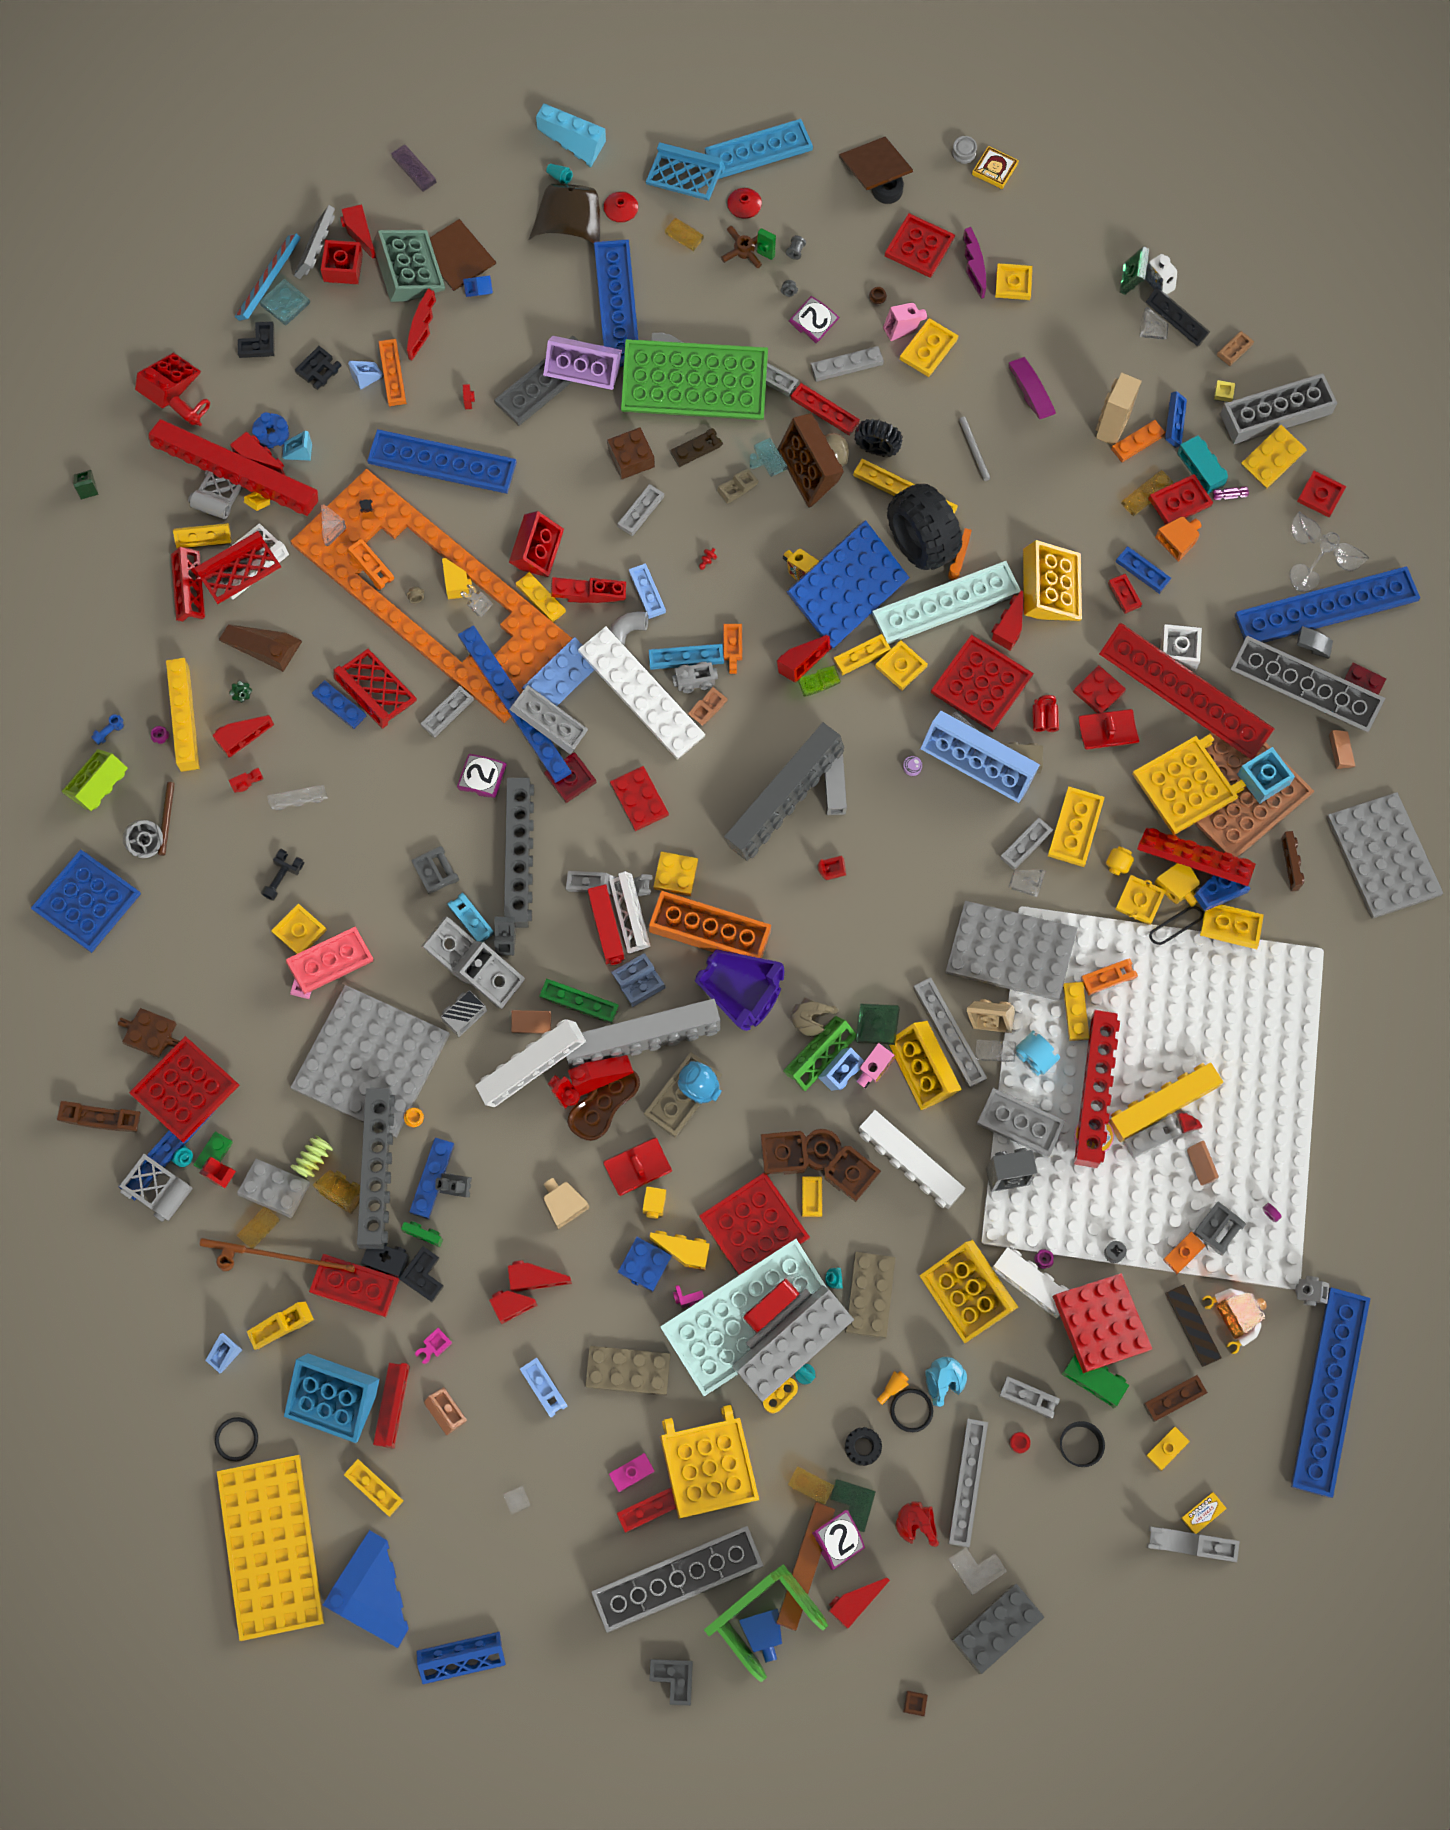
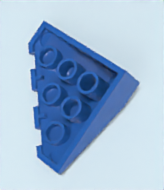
[323,1530,409,1648]

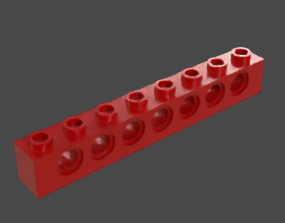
[1074,1010,1120,1168]

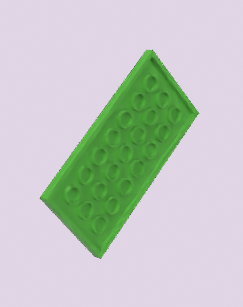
[621,339,768,420]

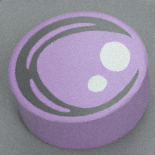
[903,756,922,776]

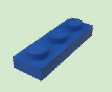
[1165,391,1187,448]
[1116,546,1171,594]
[312,680,366,729]

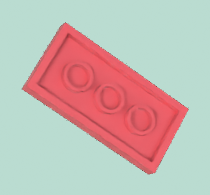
[286,927,374,995]

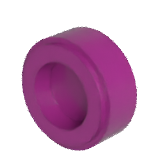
[1262,1203,1282,1222]

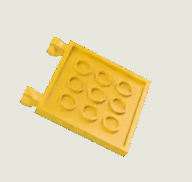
[1132,734,1246,835]
[660,1405,759,1519]

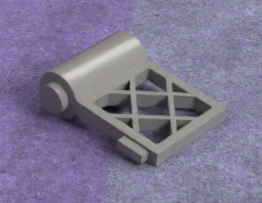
[188,470,242,520]
[119,1154,193,1222]

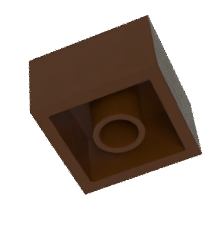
[607,427,655,479]

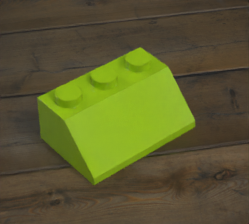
[61,749,128,811]

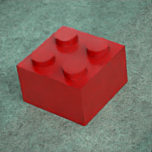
[321,240,363,285]

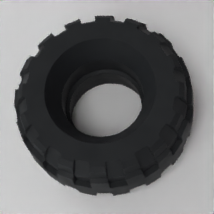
[887,484,963,570]

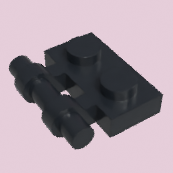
[295,346,342,390]

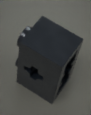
[361,1243,410,1278]

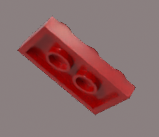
[1148,474,1213,525]
[610,766,669,831]

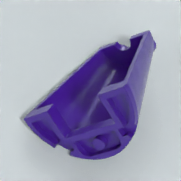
[695,950,784,1031]

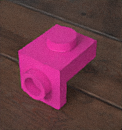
[673,1285,704,1308]

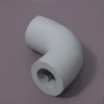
[610,612,648,645]

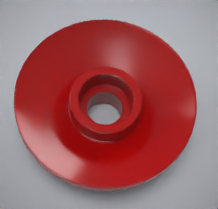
[727,188,762,219]
[604,192,638,222]

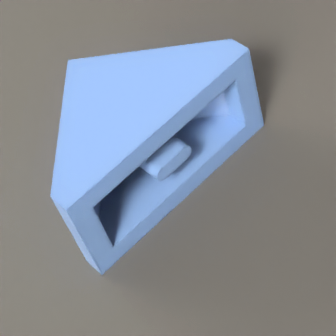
[348,361,384,390]
[205,1333,242,1373]

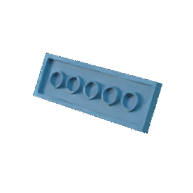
[705,119,813,179]

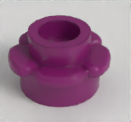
[151,726,169,744]
[1034,1249,1054,1269]

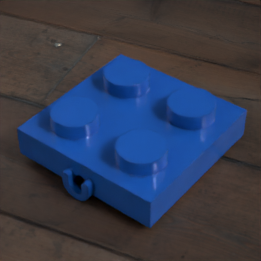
[618,1237,672,1292]

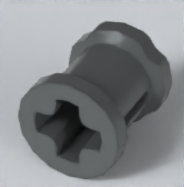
[786,235,806,260]

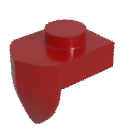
[817,855,846,880]

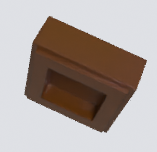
[903,1691,928,1717]

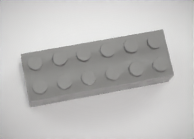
[1220,373,1337,444]
[732,1285,854,1402]

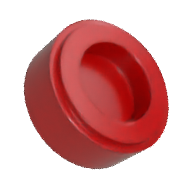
[1009,1432,1031,1454]

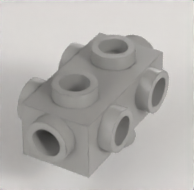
[672,662,718,693]

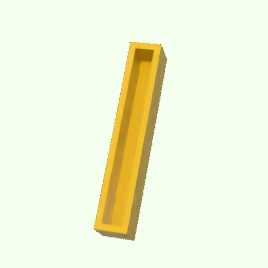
[166,658,200,772]
[1109,1062,1224,1143]

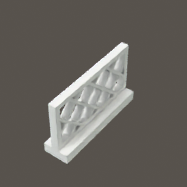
[212,523,289,600]

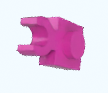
[415,1328,452,1365]

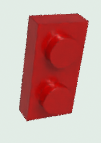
[1108,573,1142,614]

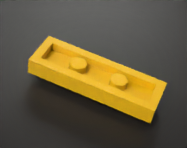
[173,523,232,548]
[516,572,566,622]
[833,634,891,676]
[1063,982,1089,1041]
[344,1459,404,1517]

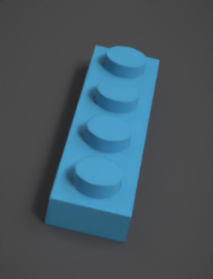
[649,644,724,670]

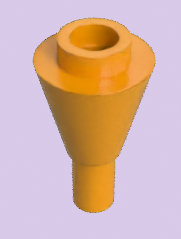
[877,1371,909,1405]

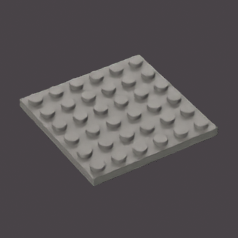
[290,985,450,1138]

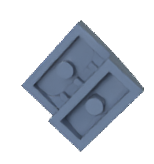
[611,953,666,1007]

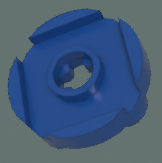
[252,412,289,449]

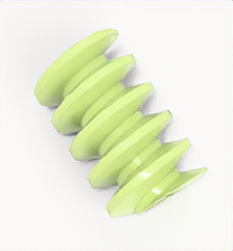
[291,1135,333,1179]

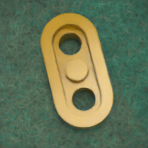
[763,1378,798,1414]

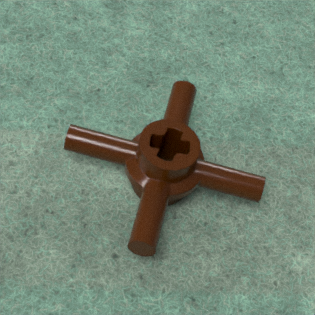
[721,226,762,268]

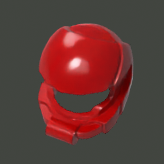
[895,1501,939,1547]

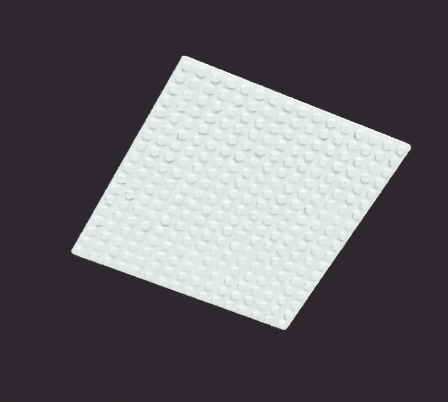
[981,906,1324,1290]

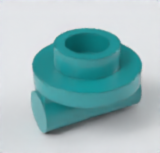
[171,1145,193,1167]
[825,1268,843,1289]
[795,1364,816,1385]

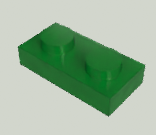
[194,1131,233,1170]
[401,1221,443,1247]

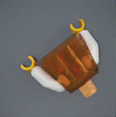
[1202,1289,1267,1354]

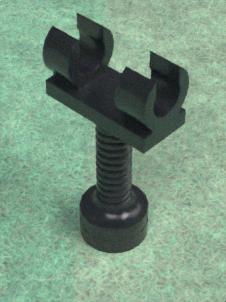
[261,849,305,901]

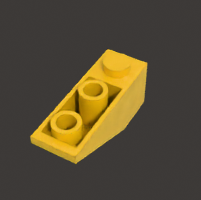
[650,1231,710,1271]

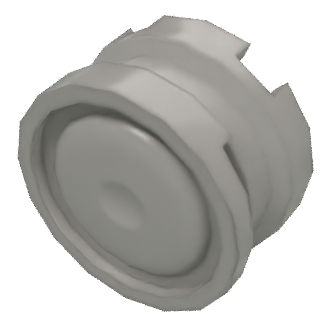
[952,136,977,164]

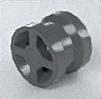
[1104,1241,1127,1263]

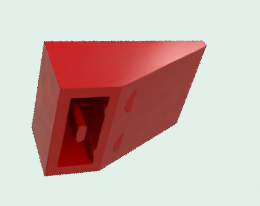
[135,353,201,409]

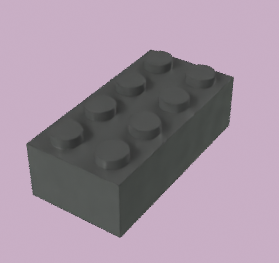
[951,1584,1045,1674]

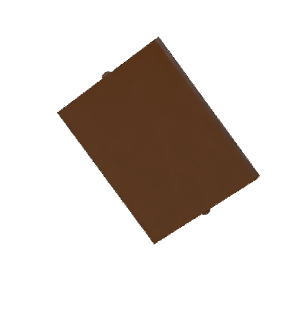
[839,136,913,191]
[430,219,496,291]

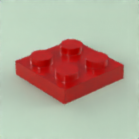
[1297,471,1347,518]
[1073,665,1126,713]

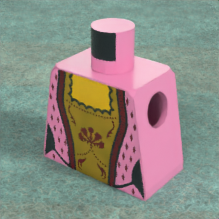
[856,1043,895,1089]

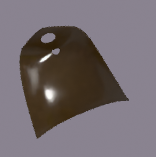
[528,184,600,244]

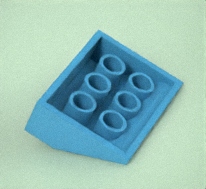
[284,1353,379,1443]

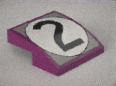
[789,296,840,343]
[457,754,507,798]
[812,1510,865,1570]

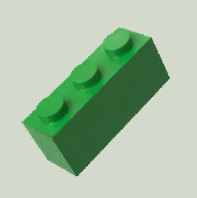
[1062,1353,1129,1408]

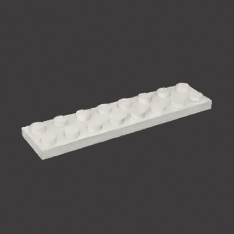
[578,626,705,760]

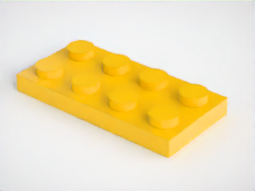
[1048,786,1105,867]

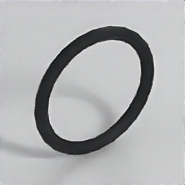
[890,1389,933,1433]
[215,1417,258,1461]

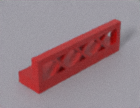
[171,547,205,622]
[373,1363,410,1449]

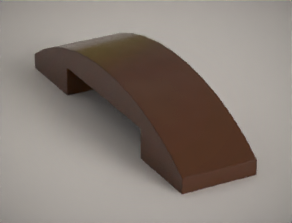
[57,1101,141,1132]

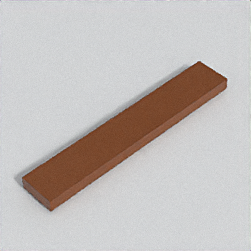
[776,1502,835,1631]

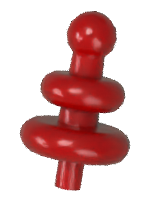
[699,548,717,570]

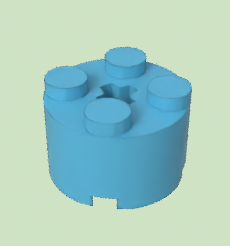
[1016,1030,1060,1076]

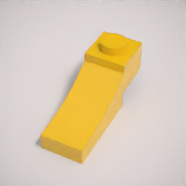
[246,1302,314,1350]

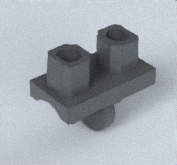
[435,1173,472,1197]

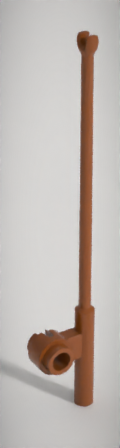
[200,1238,355,1272]

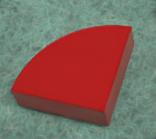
[1177,1113,1203,1133]

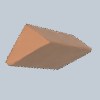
[1329,730,1355,769]
[512,1010,551,1034]
[1187,1140,1219,1186]
[424,1387,467,1435]

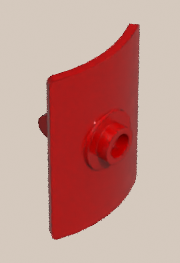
[1078,709,1139,750]
[603,1137,672,1196]

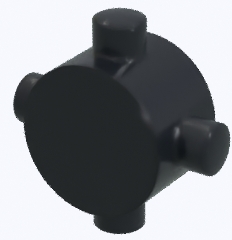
[359,499,373,513]

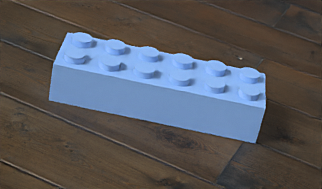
[920,711,1040,803]

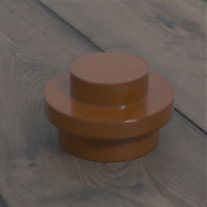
[869,287,887,304]

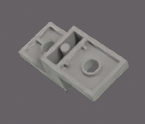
[421,916,525,1009]

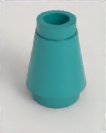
[546,163,573,184]

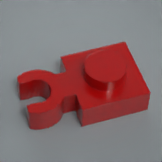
[228,768,264,793]

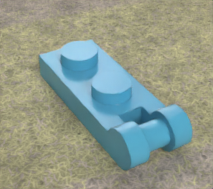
[447,893,494,942]

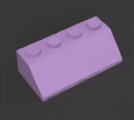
[543,336,622,390]

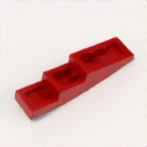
[407,289,436,361]

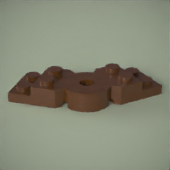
[761,1129,881,1202]

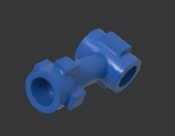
[91,714,124,745]

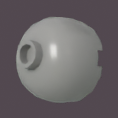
[123,820,163,858]

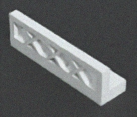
[609,871,651,953]

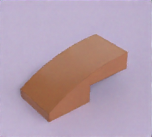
[688,687,728,726]

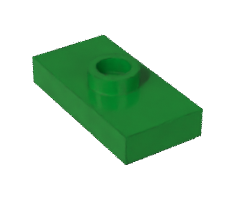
[757,228,776,260]

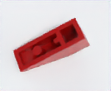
[340,204,376,259]
[777,635,831,683]
[212,715,274,758]
[568,1055,634,1096]
[508,1261,572,1292]
[828,1578,890,1629]

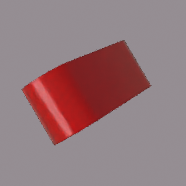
[743,1278,800,1333]

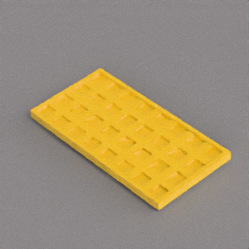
[217,1455,325,1641]

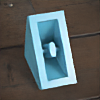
[282,431,312,461]

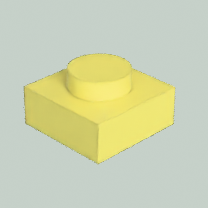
[1214,380,1235,402]

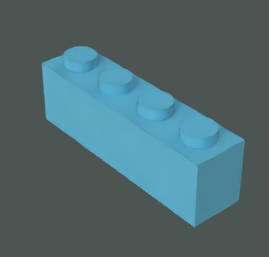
[536,103,606,167]

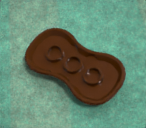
[567,1070,640,1141]

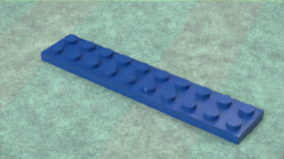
[1235,566,1420,643]
[1291,1288,1370,1498]

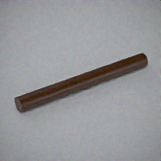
[158,782,174,856]

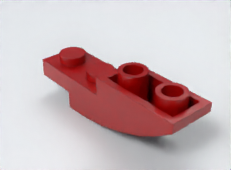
[551,577,626,603]

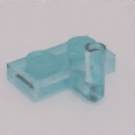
[750,438,787,477]

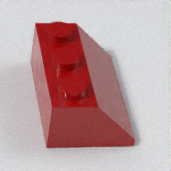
[509,511,564,577]

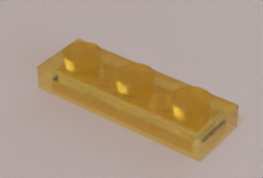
[1121,470,1174,516]

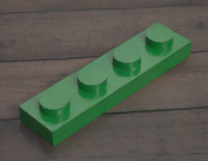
[539,978,619,1024]

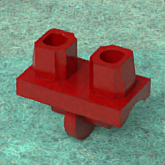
[548,1075,580,1109]

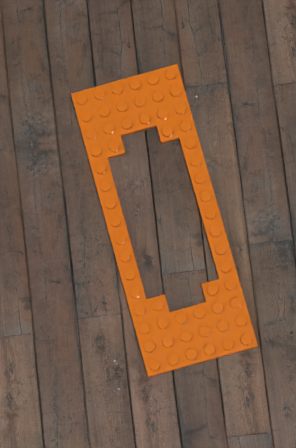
[290,468,573,723]

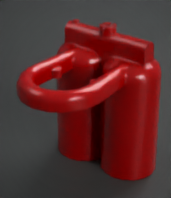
[169,396,210,426]
[1032,695,1059,732]

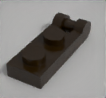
[670,428,723,467]

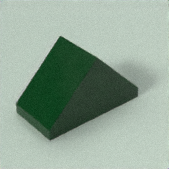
[73,470,99,500]

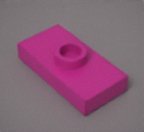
[609,1453,655,1492]

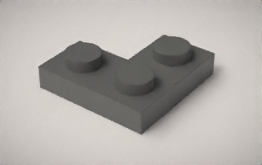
[649,1659,693,1706]

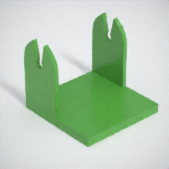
[704,1564,828,1682]

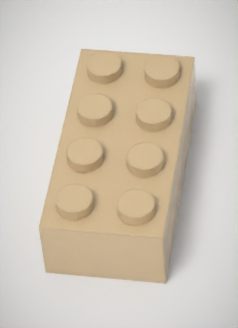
[1095,373,1142,445]

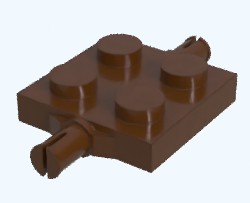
[118,1008,180,1058]

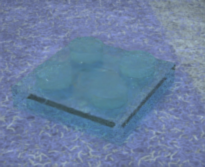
[260,279,310,326]

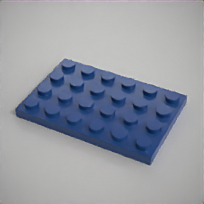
[786,520,910,649]

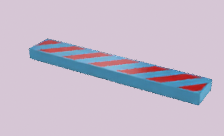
[234,233,301,321]

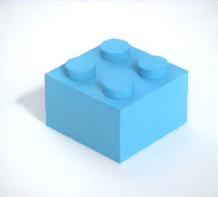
[1237,747,1295,804]

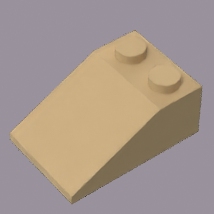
[967,999,1015,1033]

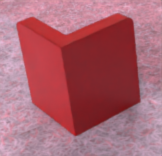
[199,1157,236,1188]

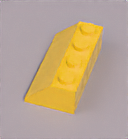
[887,1021,962,1110]

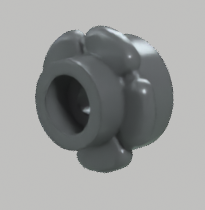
[781,280,798,297]

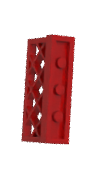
[195,531,281,604]
[334,649,417,729]

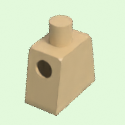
[543,1178,589,1229]

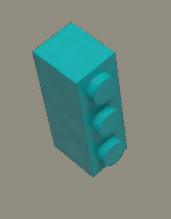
[1177,435,1228,494]

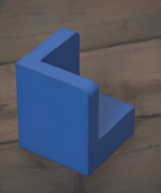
[463,275,493,297]

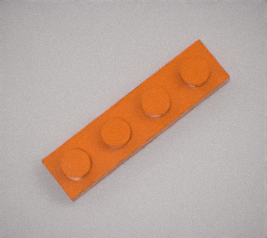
[379,339,407,407]

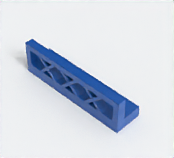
[417,1632,506,1684]

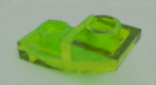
[798,665,841,697]

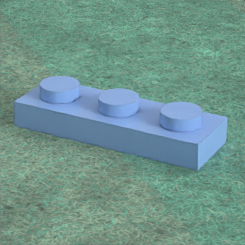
[629,563,666,619]

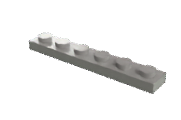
[913,977,987,1088]
[948,1419,988,1548]

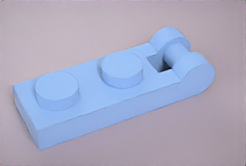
[520,1358,568,1418]

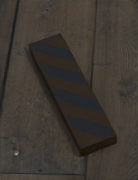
[1165,1284,1222,1367]

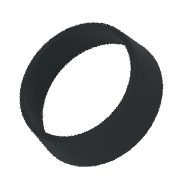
[1060,1421,1105,1467]

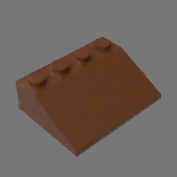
[777,413,844,508]

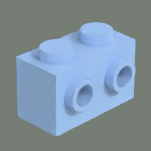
[818,1047,864,1091]

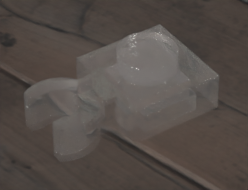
[460,584,493,617]

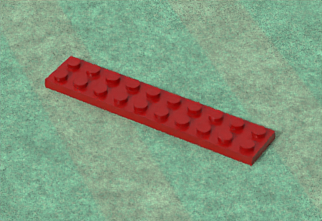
[1099,623,1275,760]

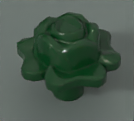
[229,680,252,702]

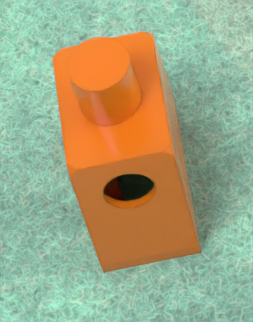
[1155,517,1202,562]

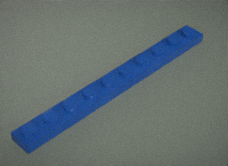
[458,625,571,783]

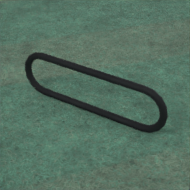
[1149,906,1204,945]

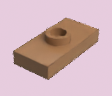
[1217,331,1254,366]

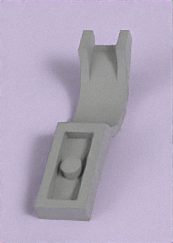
[566,871,653,897]
[1147,1526,1240,1562]

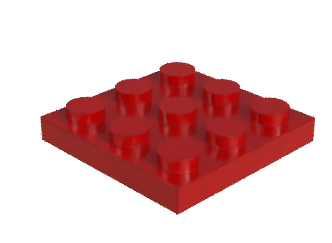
[885,213,955,278]

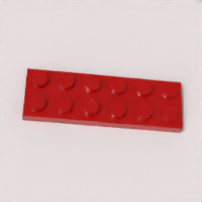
[1137,828,1256,886]

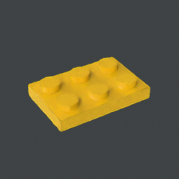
[899,318,959,377]
[1241,425,1307,489]
[1200,904,1264,949]

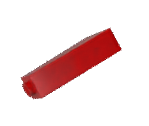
[588,884,625,965]

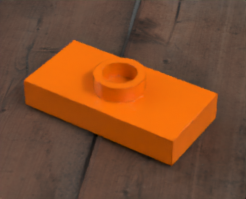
[1163,1232,1206,1274]

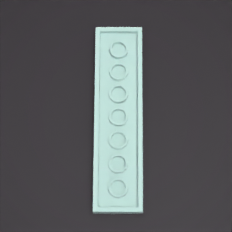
[872,561,1021,644]

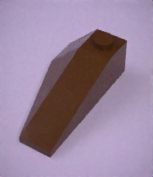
[219,624,302,672]

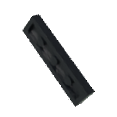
[1146,287,1210,346]

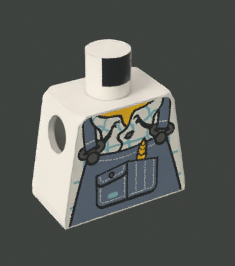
[1141,254,1177,294]

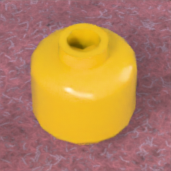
[1106,846,1134,876]

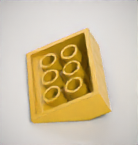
[1023,540,1082,621]
[919,1240,1019,1344]

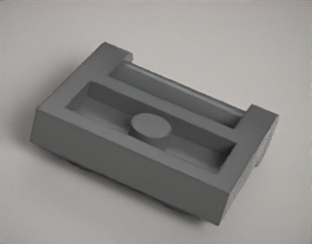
[411,846,459,894]
[1194,1201,1246,1256]

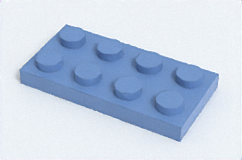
[522,637,594,706]

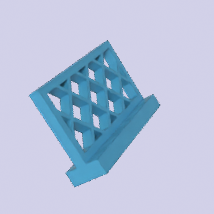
[646,142,725,201]

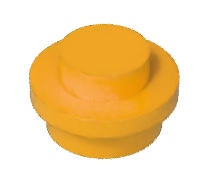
[404,1108,424,1128]

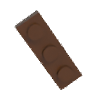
[1281,831,1304,891]
[1144,1375,1208,1422]

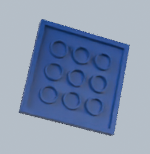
[31,849,141,953]

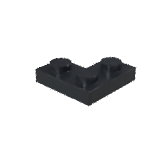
[238,321,275,358]
[399,1246,444,1303]

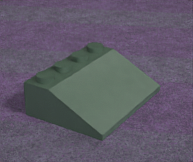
[372,230,445,302]

